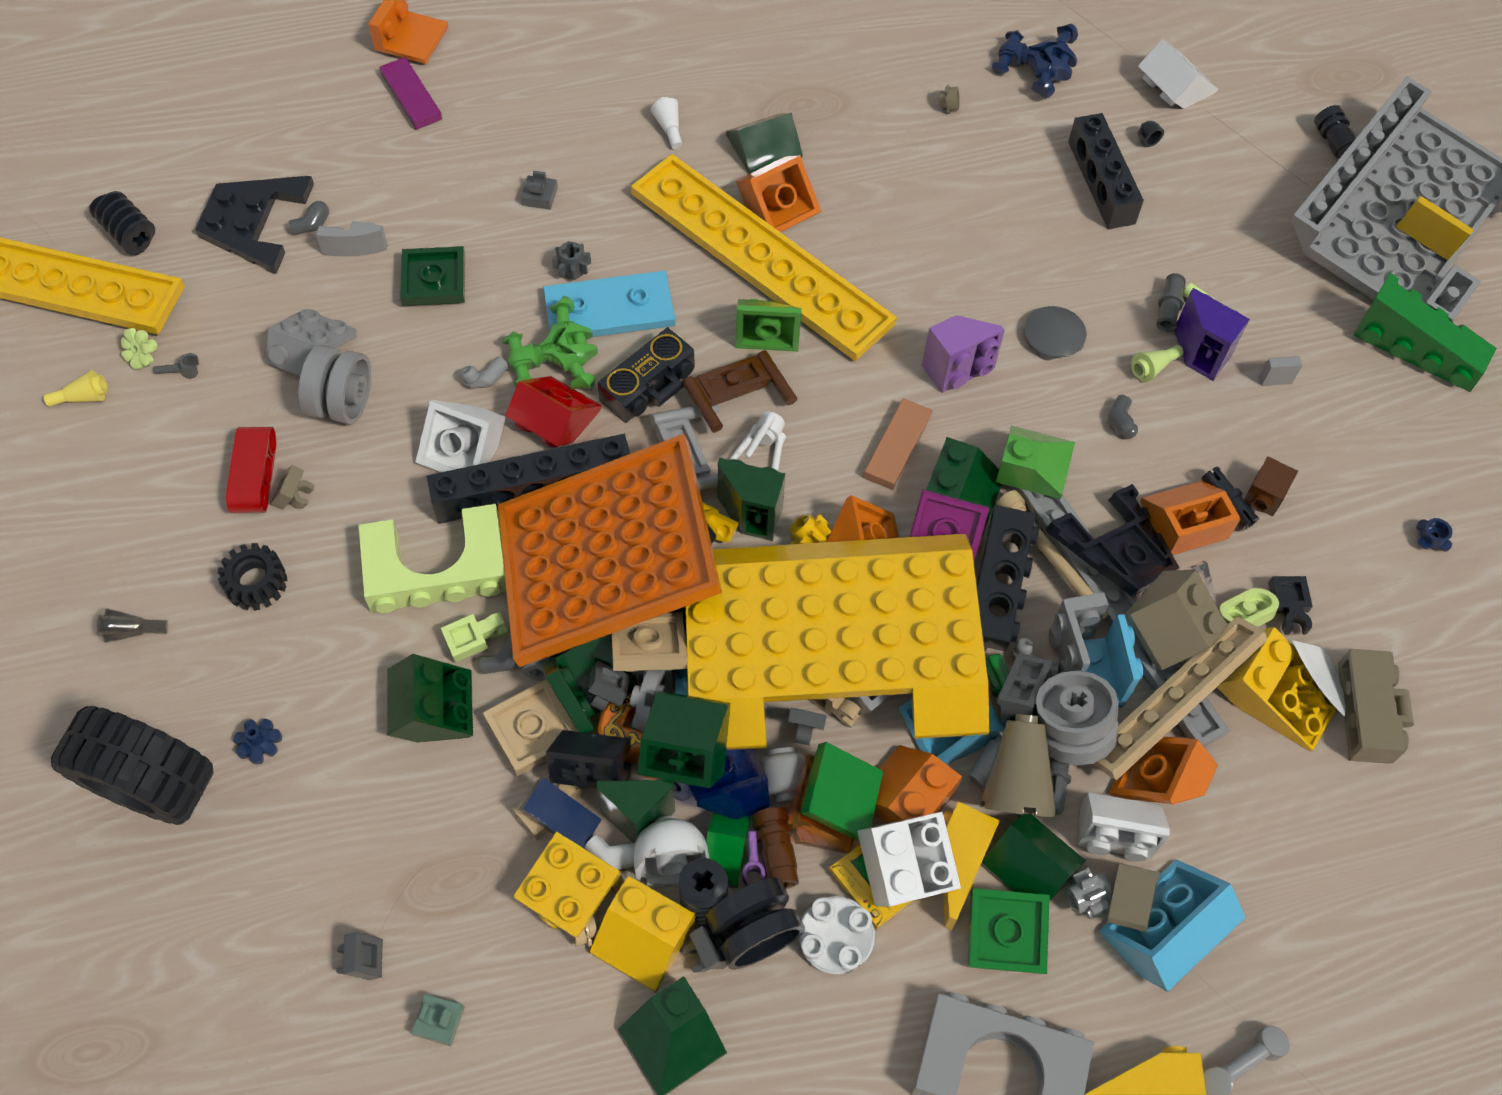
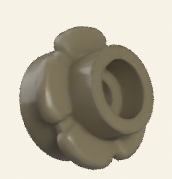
[940,85,960,114]

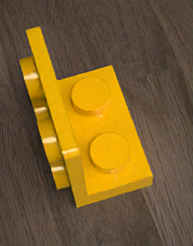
[514,831,624,938]

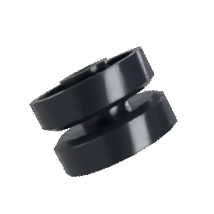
[705,877,805,970]

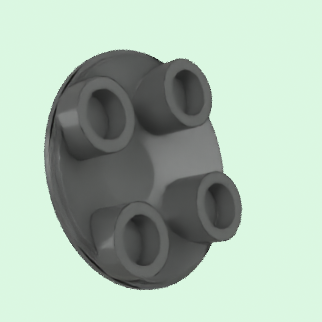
[1024,306,1087,361]

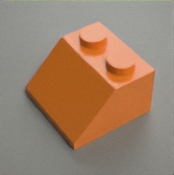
[736,155,822,232]
[874,745,962,824]

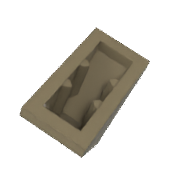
[1107,863,1160,932]

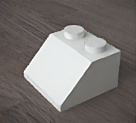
[1138,39,1219,109]

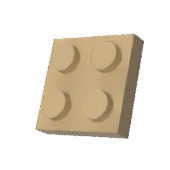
[611,612,688,672]
[483,679,578,776]

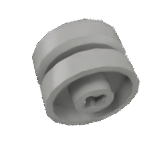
[298,344,372,425]
[1035,670,1118,766]

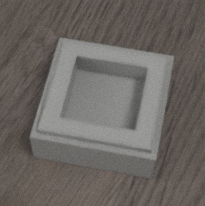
[1259,356,1302,386]

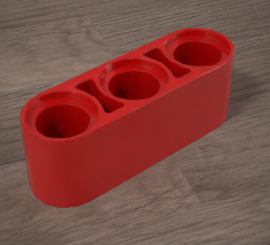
[226,426,277,513]

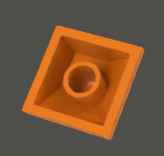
[827,495,899,542]
[1109,736,1218,805]

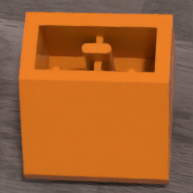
[1140,481,1240,555]

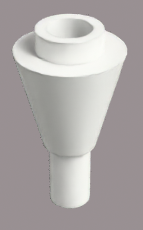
[651,97,683,150]

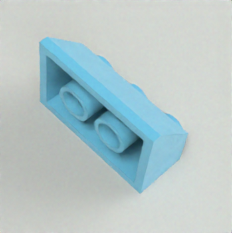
[1099,859,1246,992]

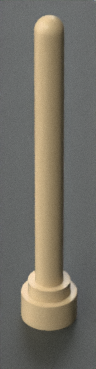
[996,490,1108,620]

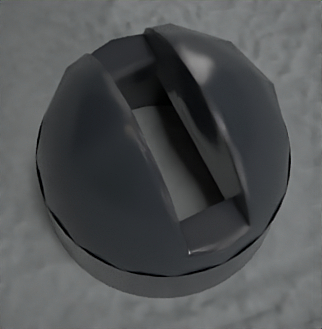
[1138,121,1164,147]

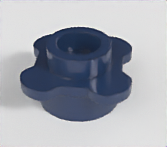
[1416,518,1453,552]

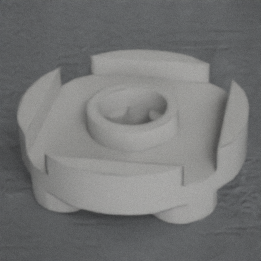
[630,669,674,733]

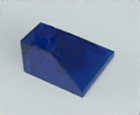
[687,748,770,820]

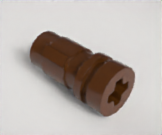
[752,807,799,889]

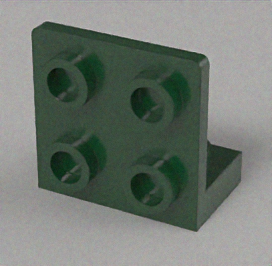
[542,635,638,733]

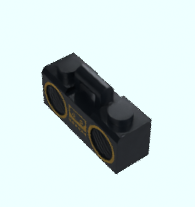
[597,327,695,423]

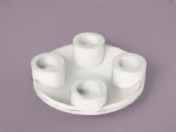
[798,896,875,974]

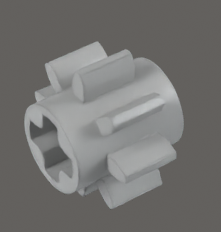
[1065,868,1113,920]

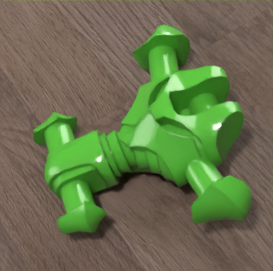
[503,296,598,390]

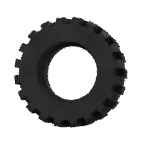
[51,706,214,825]

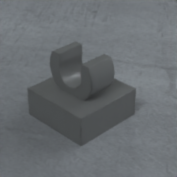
[521,171,558,210]
[588,660,629,711]
[788,707,827,746]
[683,926,727,973]
[336,932,383,980]

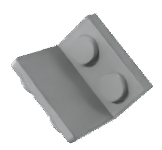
[1048,592,1108,673]

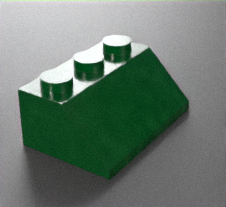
[926,437,1002,548]

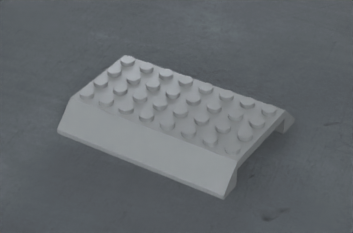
[1291,76,1502,322]

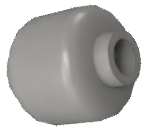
[758,747,809,803]

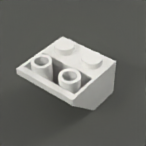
[1077,792,1170,862]
[857,812,961,906]

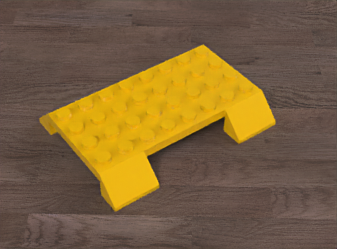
[686,534,989,750]

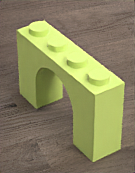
[359,504,506,613]

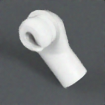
[585,835,635,870]

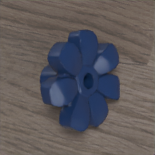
[234,719,282,764]

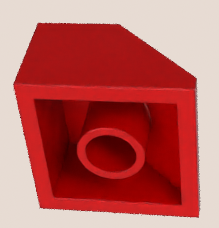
[505,376,602,448]

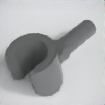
[153,353,199,379]

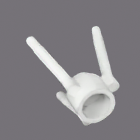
[729,411,786,471]

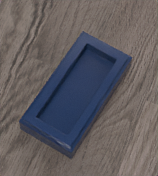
[519,777,602,848]

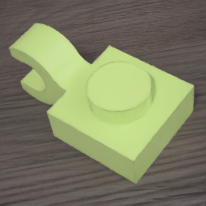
[441,612,509,662]

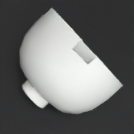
[633,816,709,887]

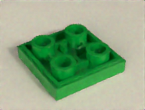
[801,742,883,842]

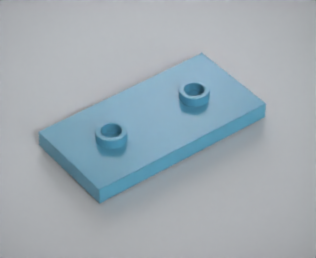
[543,270,676,337]

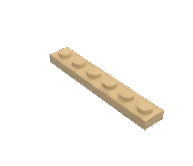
[1093,616,1267,781]

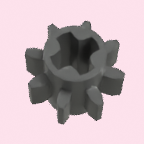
[552,241,591,280]

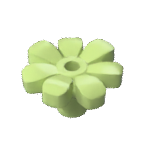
[121,328,157,369]

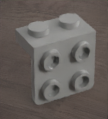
[265,309,357,376]

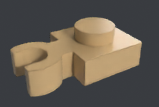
[808,698,861,728]

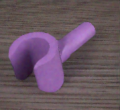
[742,831,765,886]

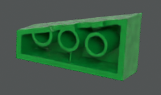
[1353,273,1497,392]

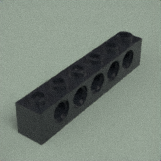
[426,433,630,524]

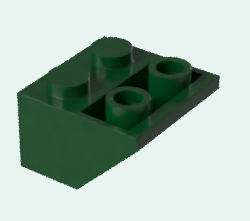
[717,458,786,541]
[387,654,473,743]
[638,691,731,788]

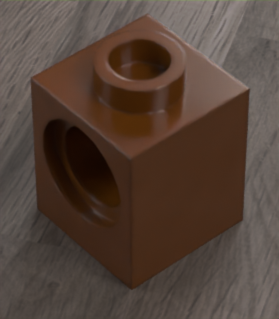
[1244,456,1298,516]

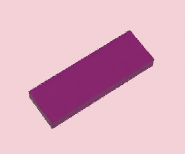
[379,57,442,130]

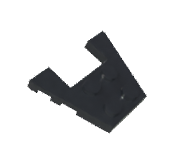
[195,176,314,274]
[1045,484,1180,597]

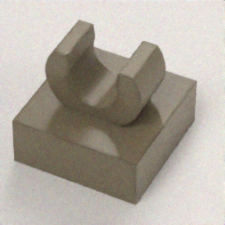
[270,465,315,510]

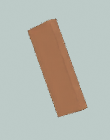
[863,398,933,490]

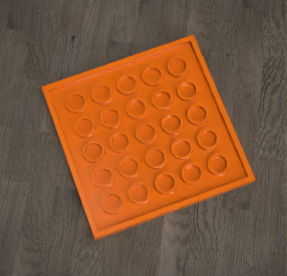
[498,433,722,667]

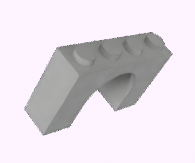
[911,992,1094,1095]

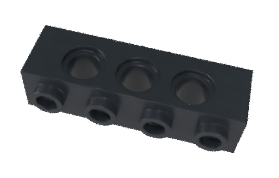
[1068,113,1144,229]
[977,505,1040,652]

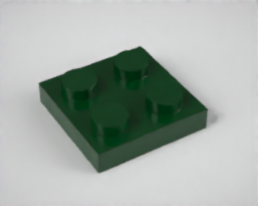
[400,246,465,306]

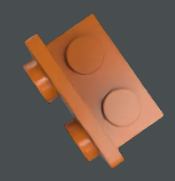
[368,0,448,64]

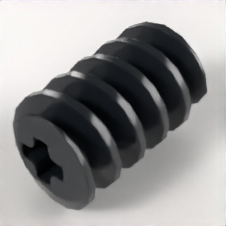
[89,191,155,255]
[679,858,728,926]

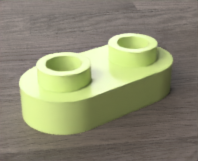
[1219,588,1279,627]

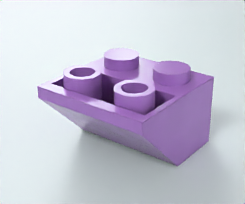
[922,315,1005,393]

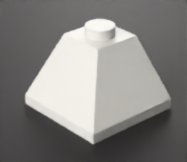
[415,400,506,472]

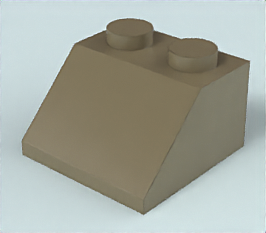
[1125,569,1228,670]

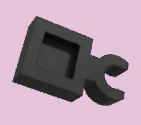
[1268,576,1313,635]

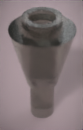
[97,608,168,643]

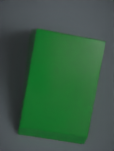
[706,808,751,888]

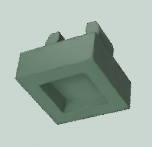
[411,994,464,1046]

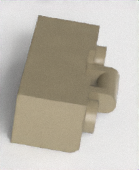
[1338,649,1414,764]

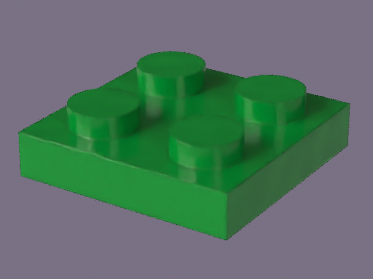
[967,888,1050,975]

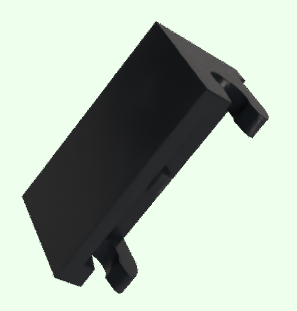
[546,730,631,789]

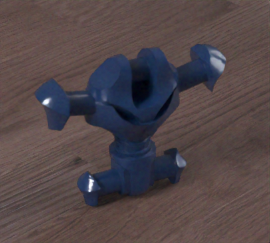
[992,23,1078,99]

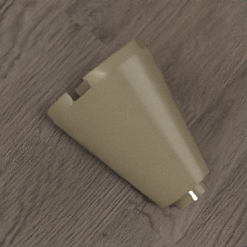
[980,714,1056,817]

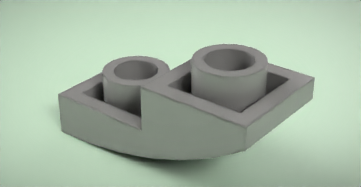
[316,221,388,257]

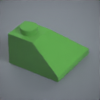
[736,299,802,352]
[996,425,1075,499]

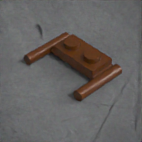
[682,350,797,433]

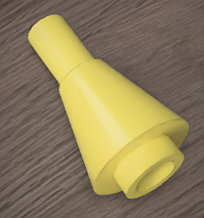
[44,370,108,407]

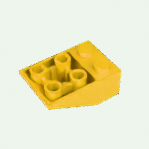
[1217,627,1337,751]

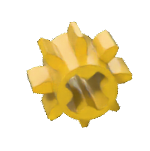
[790,514,831,544]

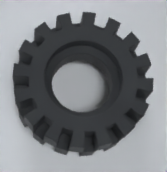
[217,543,288,611]

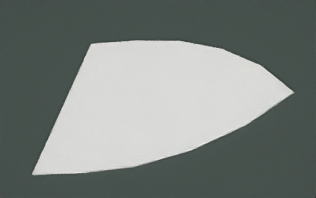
[1292,640,1346,717]

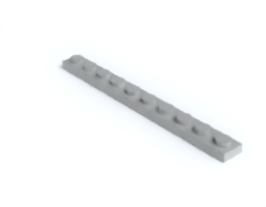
[1014,487,1230,747]

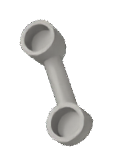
[1203,1026,1290,1095]

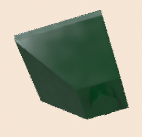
[618,976,727,1095]

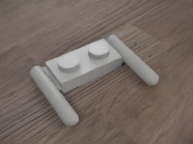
[650,405,719,491]

